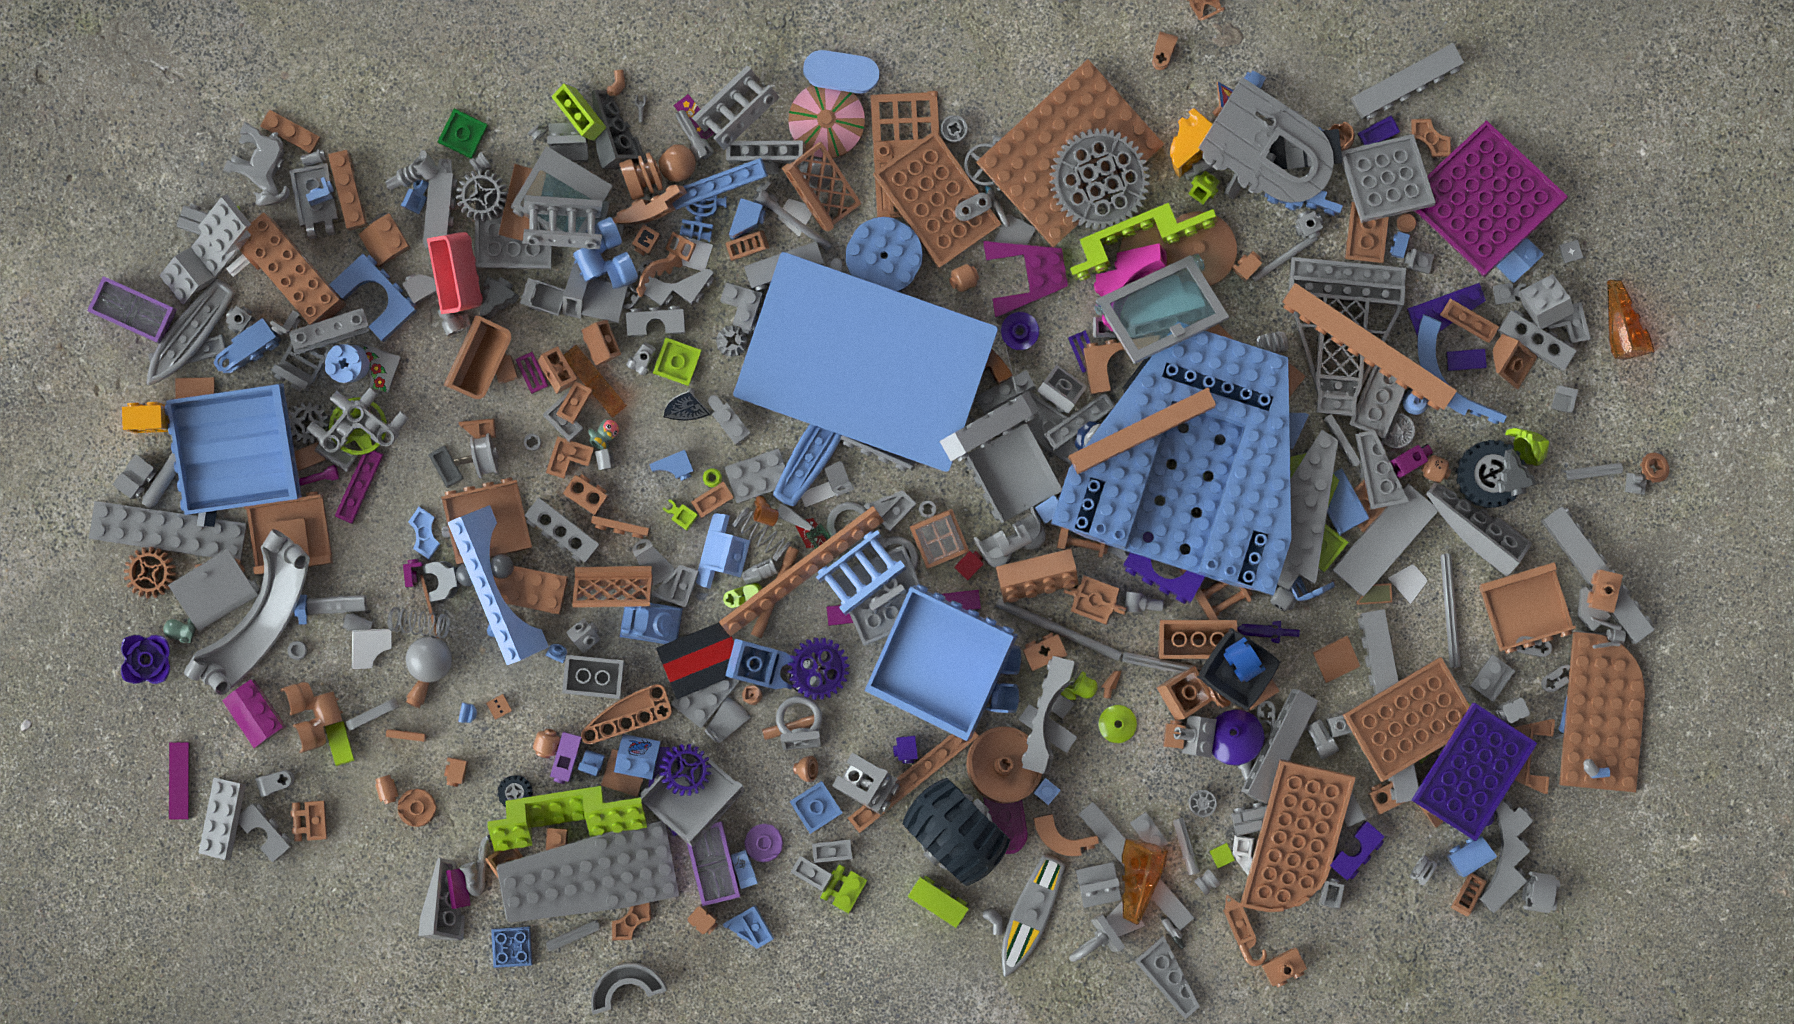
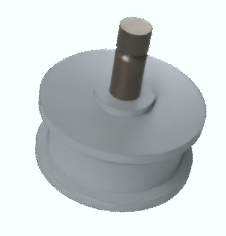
[453,433,499,478]

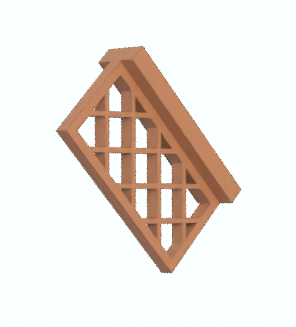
[782,142,862,232]
[572,566,653,607]

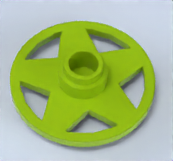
[329,397,387,455]

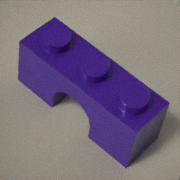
[1330,821,1385,880]

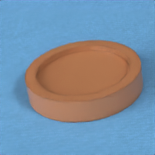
[1396,213,1416,233]

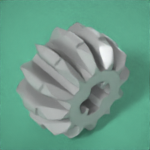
[1256,332,1289,354]

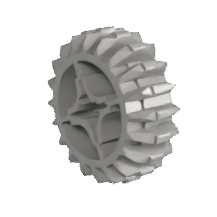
[456,169,508,222]

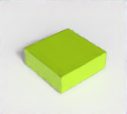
[1209,843,1235,868]

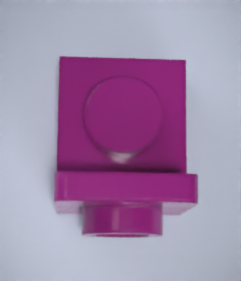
[403,559,424,588]

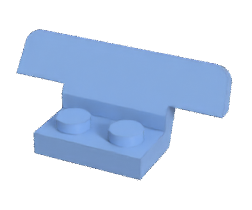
[696,513,751,589]

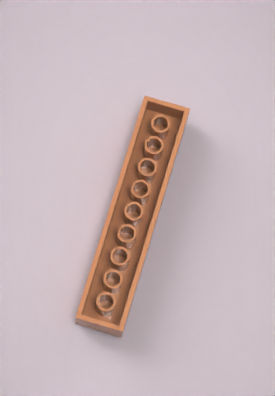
[1282,283,1457,411]

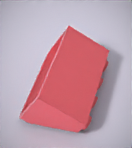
[427,232,483,314]

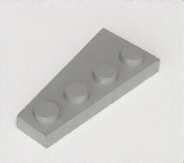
[1134,935,1200,1019]

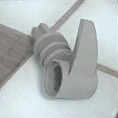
[385,150,438,190]

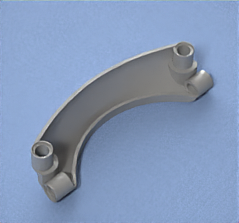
[184,529,310,695]

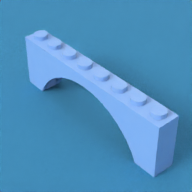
[448,505,549,665]

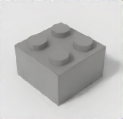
[1519,274,1574,330]

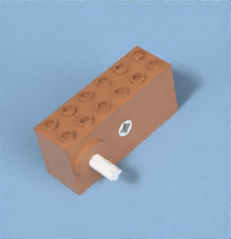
[226,212,347,325]

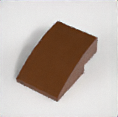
[984,349,1013,385]

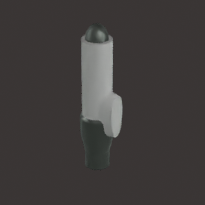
[1161,916,1186,949]

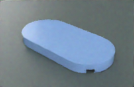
[803,50,879,94]

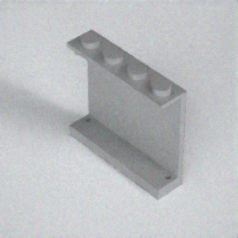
[964,423,1062,523]

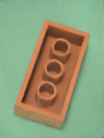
[996,549,1078,603]
[493,566,569,615]

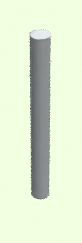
[1251,236,1318,282]

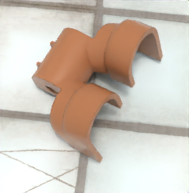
[280,682,343,753]

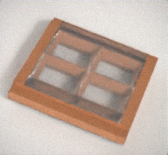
[909,509,969,569]

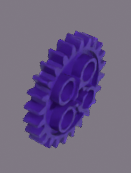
[787,637,850,700]

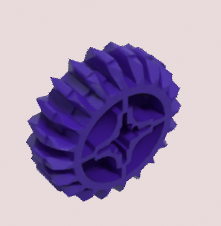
[659,744,711,796]

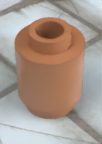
[375,775,399,804]

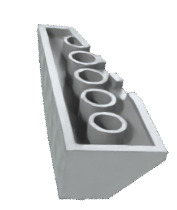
[1426,482,1532,576]

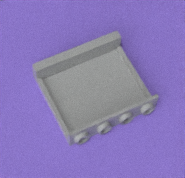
[641,742,745,847]

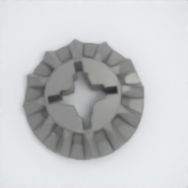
[716,326,747,356]

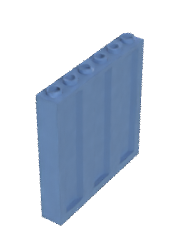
[165,383,302,515]

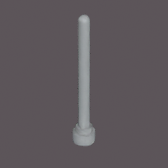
[753,189,831,250]

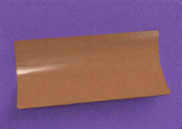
[499,164,546,241]

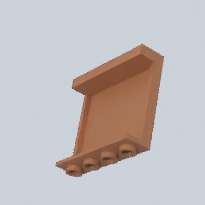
[441,477,532,565]
[244,491,333,575]
[1479,562,1576,654]

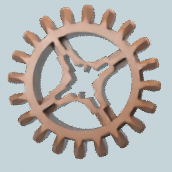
[123,547,176,599]

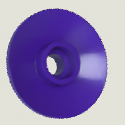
[1001,312,1039,350]

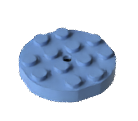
[846,217,922,292]

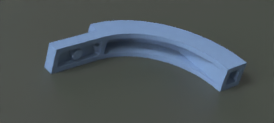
[1417,314,1507,424]

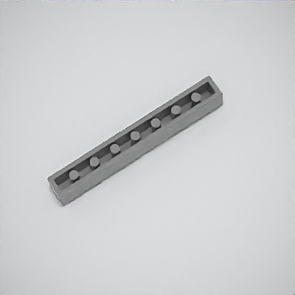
[1541,506,1654,644]

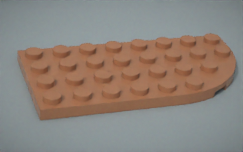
[1559,632,1645,793]
[1241,759,1355,912]

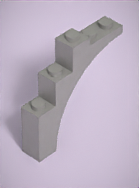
[1478,799,1533,913]

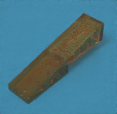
[563,345,627,418]

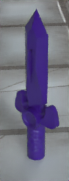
[1237,621,1300,643]

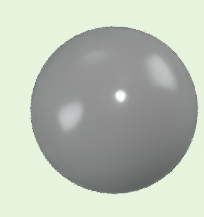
[406,636,452,683]

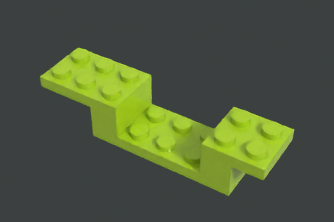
[1070,203,1218,281]
[487,786,647,852]

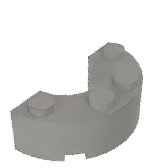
[591,962,668,1015]

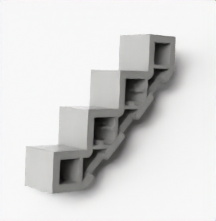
[940,391,1040,461]

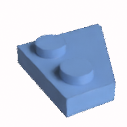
[723,905,774,949]

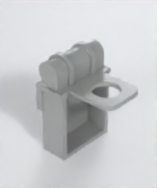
[520,278,565,316]

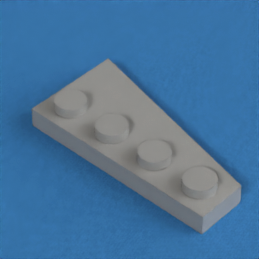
[1355,430,1409,509]

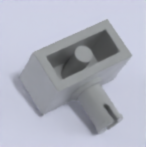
[1173,716,1217,758]

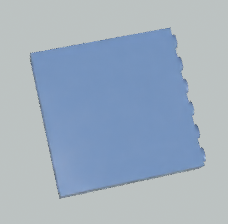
[865,584,1018,741]

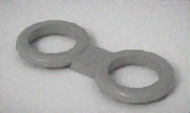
[827,502,918,570]

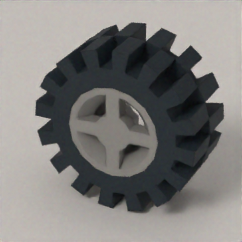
[497,775,533,807]

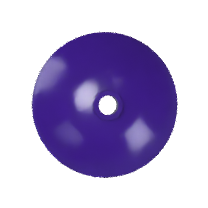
[1212,709,1265,766]

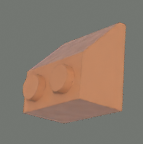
[359,213,411,267]
[1156,666,1213,720]

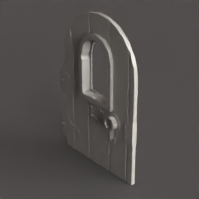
[1198,77,1334,203]

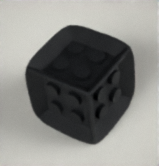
[1197,628,1281,711]

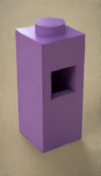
[550,732,582,784]

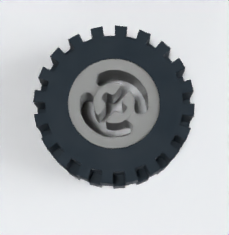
[1456,440,1526,508]

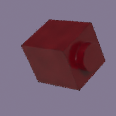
[954,551,983,581]

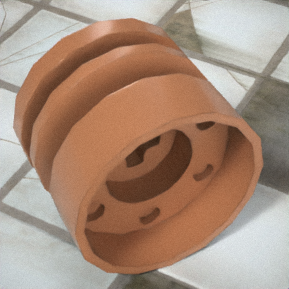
[619,152,663,200]

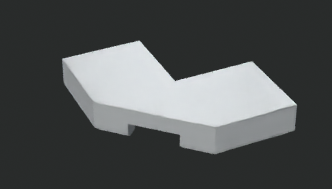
[1232,835,1254,875]

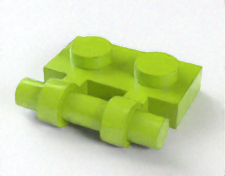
[820,864,867,914]

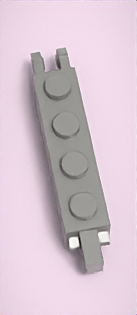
[423,159,458,261]

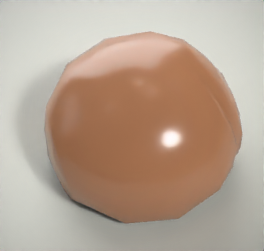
[1328,122,1355,151]

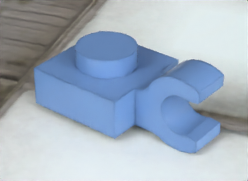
[401,179,429,214]

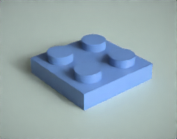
[789,781,842,834]

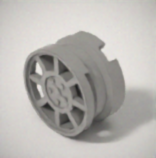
[941,115,968,144]
[1189,790,1217,817]
[1410,855,1437,886]

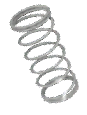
[732,507,791,562]
[387,607,450,639]

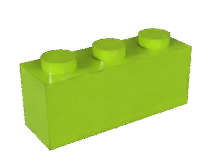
[551,83,607,141]
[908,875,969,928]

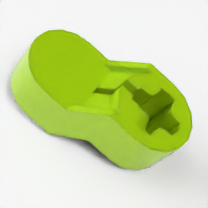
[723,583,763,608]

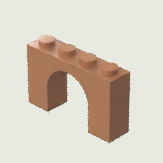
[1083,333,1160,395]

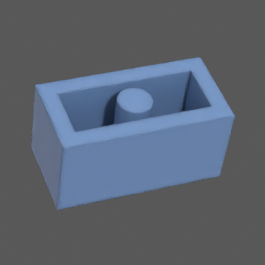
[1390,232,1410,259]

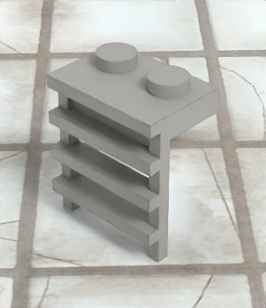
[271,344,329,392]

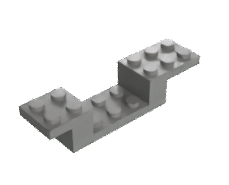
[160,194,251,305]

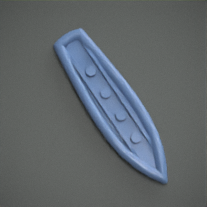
[773,424,842,506]

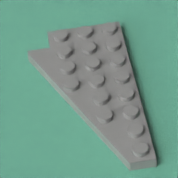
[1277,430,1338,590]

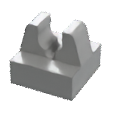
[1624,473,1647,495]

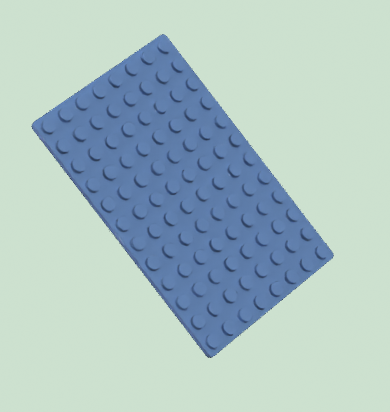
[733,252,998,472]

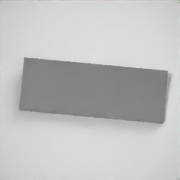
[1331,483,1438,596]

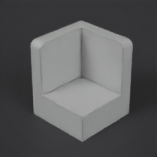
[1551,385,1578,413]

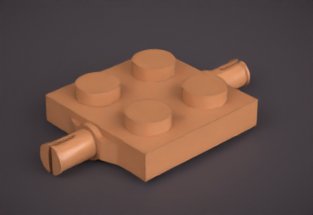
[1064,576,1127,625]

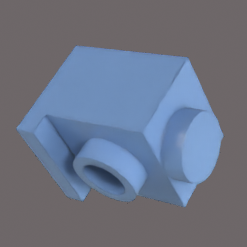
[1244,70,1266,88]

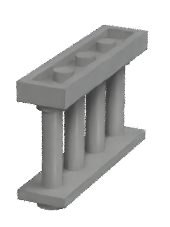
[692,66,780,150]
[523,195,602,249]
[289,308,369,356]

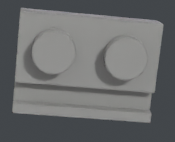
[1470,655,1515,702]

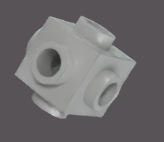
[1295,210,1324,239]
[226,306,255,334]
[566,618,601,653]

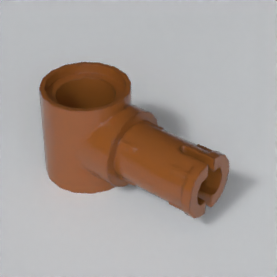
[754,496,779,526]

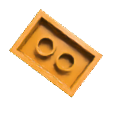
[122,402,170,434]

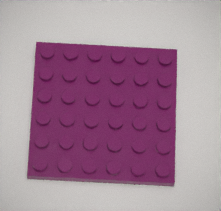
[1415,120,1568,277]

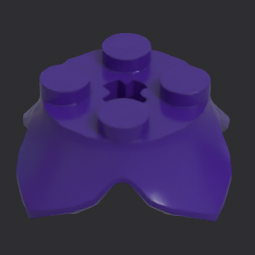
[121,635,170,684]

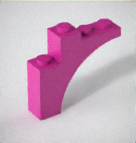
[1094,243,1167,332]

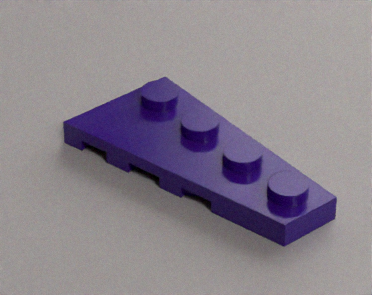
[1407,283,1486,338]

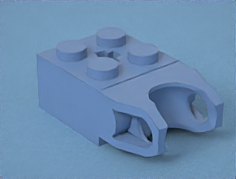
[214,318,281,373]
[725,639,794,689]

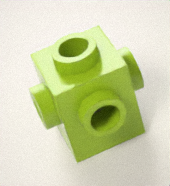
[1188,171,1220,205]

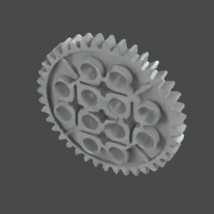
[1049,128,1150,230]

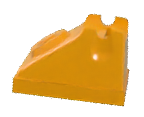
[1170,108,1213,178]

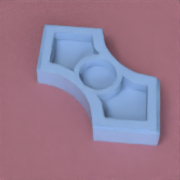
[408,507,440,560]

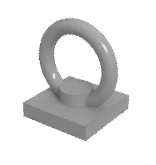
[776,696,822,750]
[1069,915,1125,962]

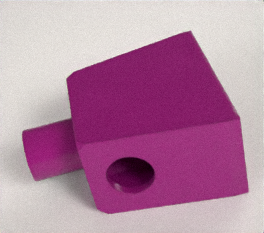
[1389,444,1433,478]

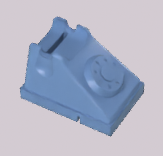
[620,603,683,644]

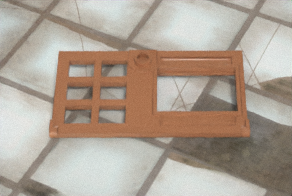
[870,91,939,218]

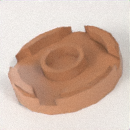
[398,788,436,827]

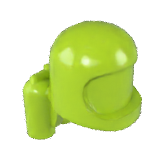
[1060,671,1098,700]

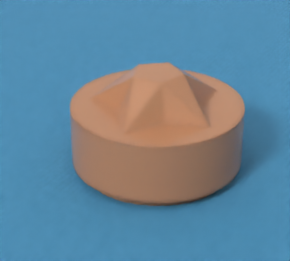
[742,685,762,705]

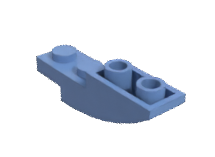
[1264,191,1343,216]

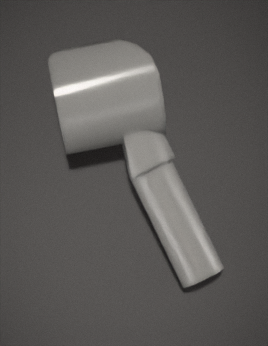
[634,94,647,122]

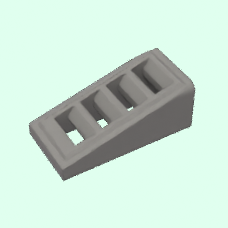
[777,503,813,531]

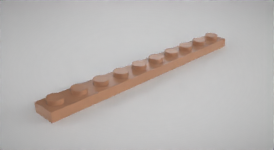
[719,506,884,637]

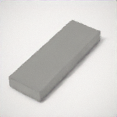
[1324,414,1361,467]

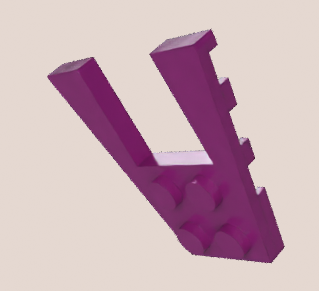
[983,241,1068,317]

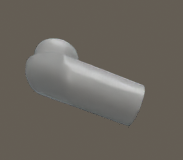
[983,908,1003,935]

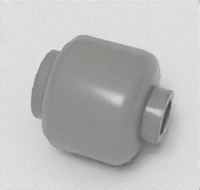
[1270,585,1298,612]

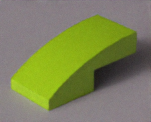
[325,721,355,766]

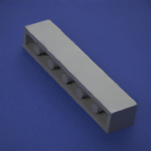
[1350,43,1464,120]
[1241,689,1318,804]

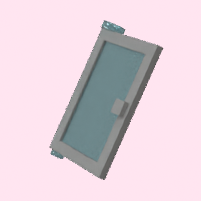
[1094,253,1229,364]

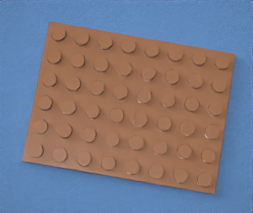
[976,59,1164,247]

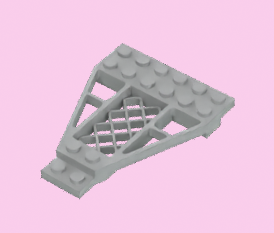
[1288,257,1406,416]

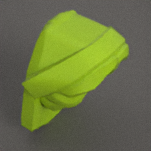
[1505,428,1550,466]

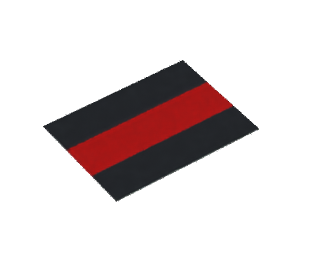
[656,622,734,699]

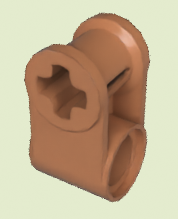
[1152,31,1178,70]

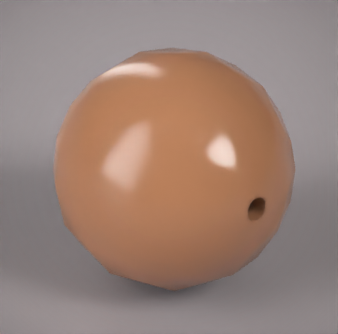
[658,144,696,182]

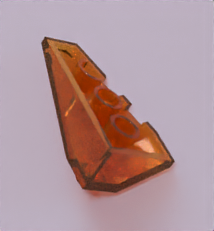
[1607,279,1655,360]
[1122,839,1168,925]

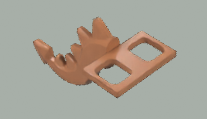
[636,232,696,297]

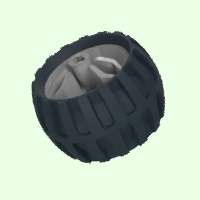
[902,778,1011,886]

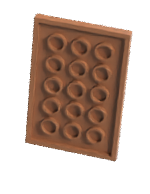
[873,130,1001,268]
[1343,657,1470,782]

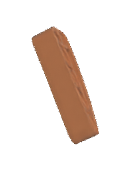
[581,684,673,744]

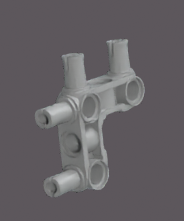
[306,387,409,452]

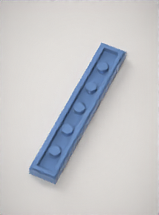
[661,158,768,211]

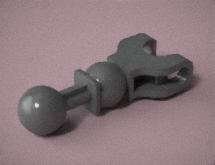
[423,554,514,602]

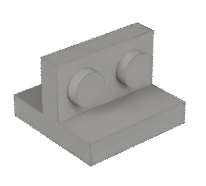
[547,123,589,162]
[1076,862,1122,908]

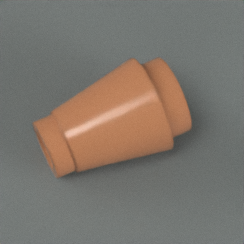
[406,680,430,709]

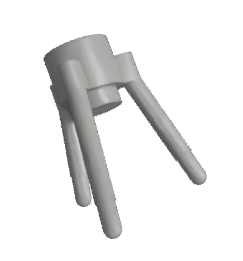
[1575,617,1626,649]

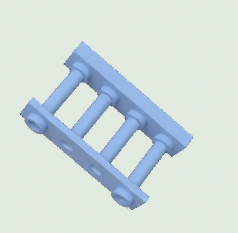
[816,530,907,615]

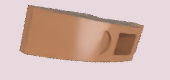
[612,184,687,225]

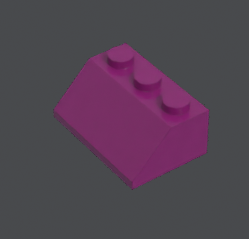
[222,679,286,748]

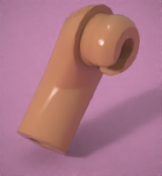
[607,70,625,96]

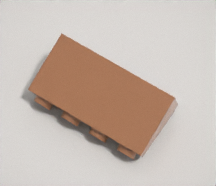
[444,316,511,399]

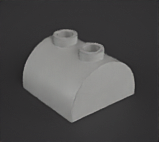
[1037,364,1087,413]

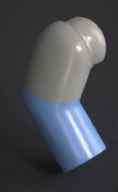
[1583,759,1610,778]

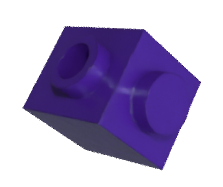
[893,735,918,764]

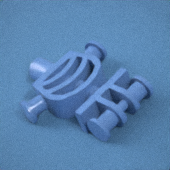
[680,179,727,242]

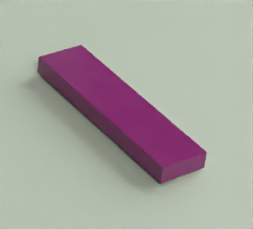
[335,450,384,524]
[169,742,190,820]

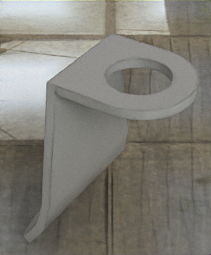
[632,539,675,586]
[705,697,750,743]

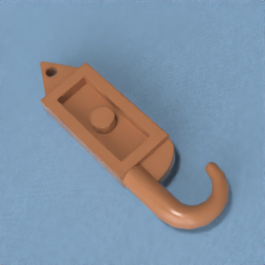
[1223,895,1267,966]

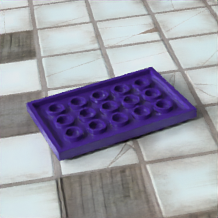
[1411,702,1537,841]

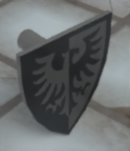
[663,388,711,421]

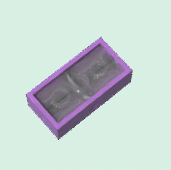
[87,276,177,343]
[687,821,741,906]

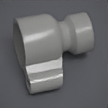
[438,309,472,336]

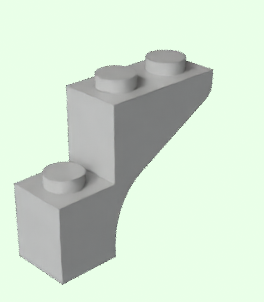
[644,269,715,307]

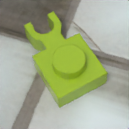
[663,499,698,531]

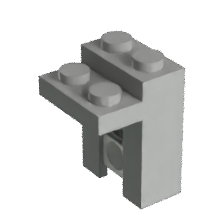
[832,753,901,815]

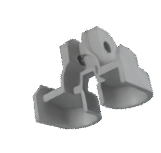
[973,507,1046,568]

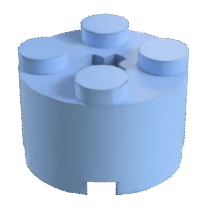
[325,344,370,383]

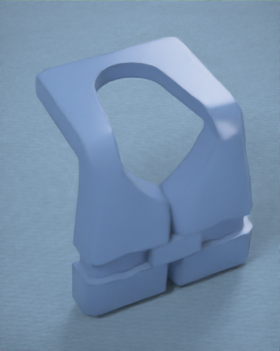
[1291,576,1335,601]

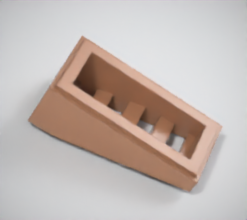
[725,230,769,261]
[1451,873,1487,917]

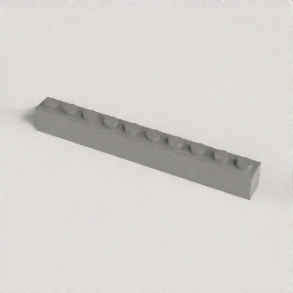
[1358,609,1419,804]

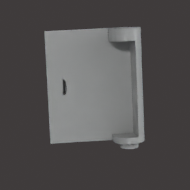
[168,549,260,631]

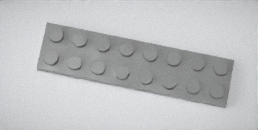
[89,501,247,562]

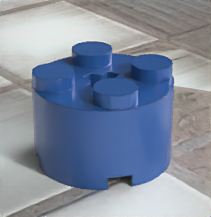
[1223,637,1266,682]

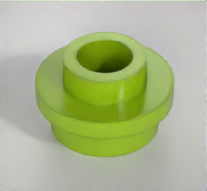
[703,468,722,487]

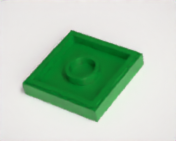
[437,108,489,159]

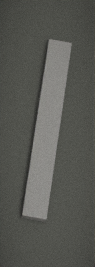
[1079,801,1194,930]

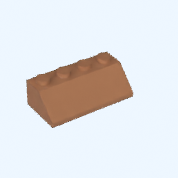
[1158,620,1237,659]

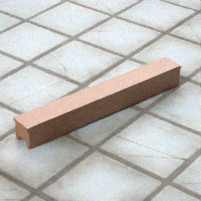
[1068,387,1216,474]

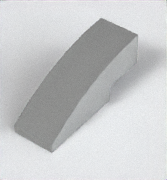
[1018,704,1077,753]

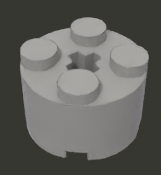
[1522,871,1560,913]

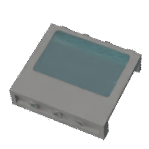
[510,146,613,233]

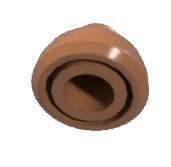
[793,756,818,783]

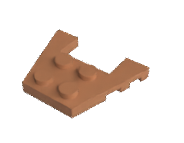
[1513,719,1555,794]

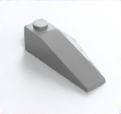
[419,858,465,941]

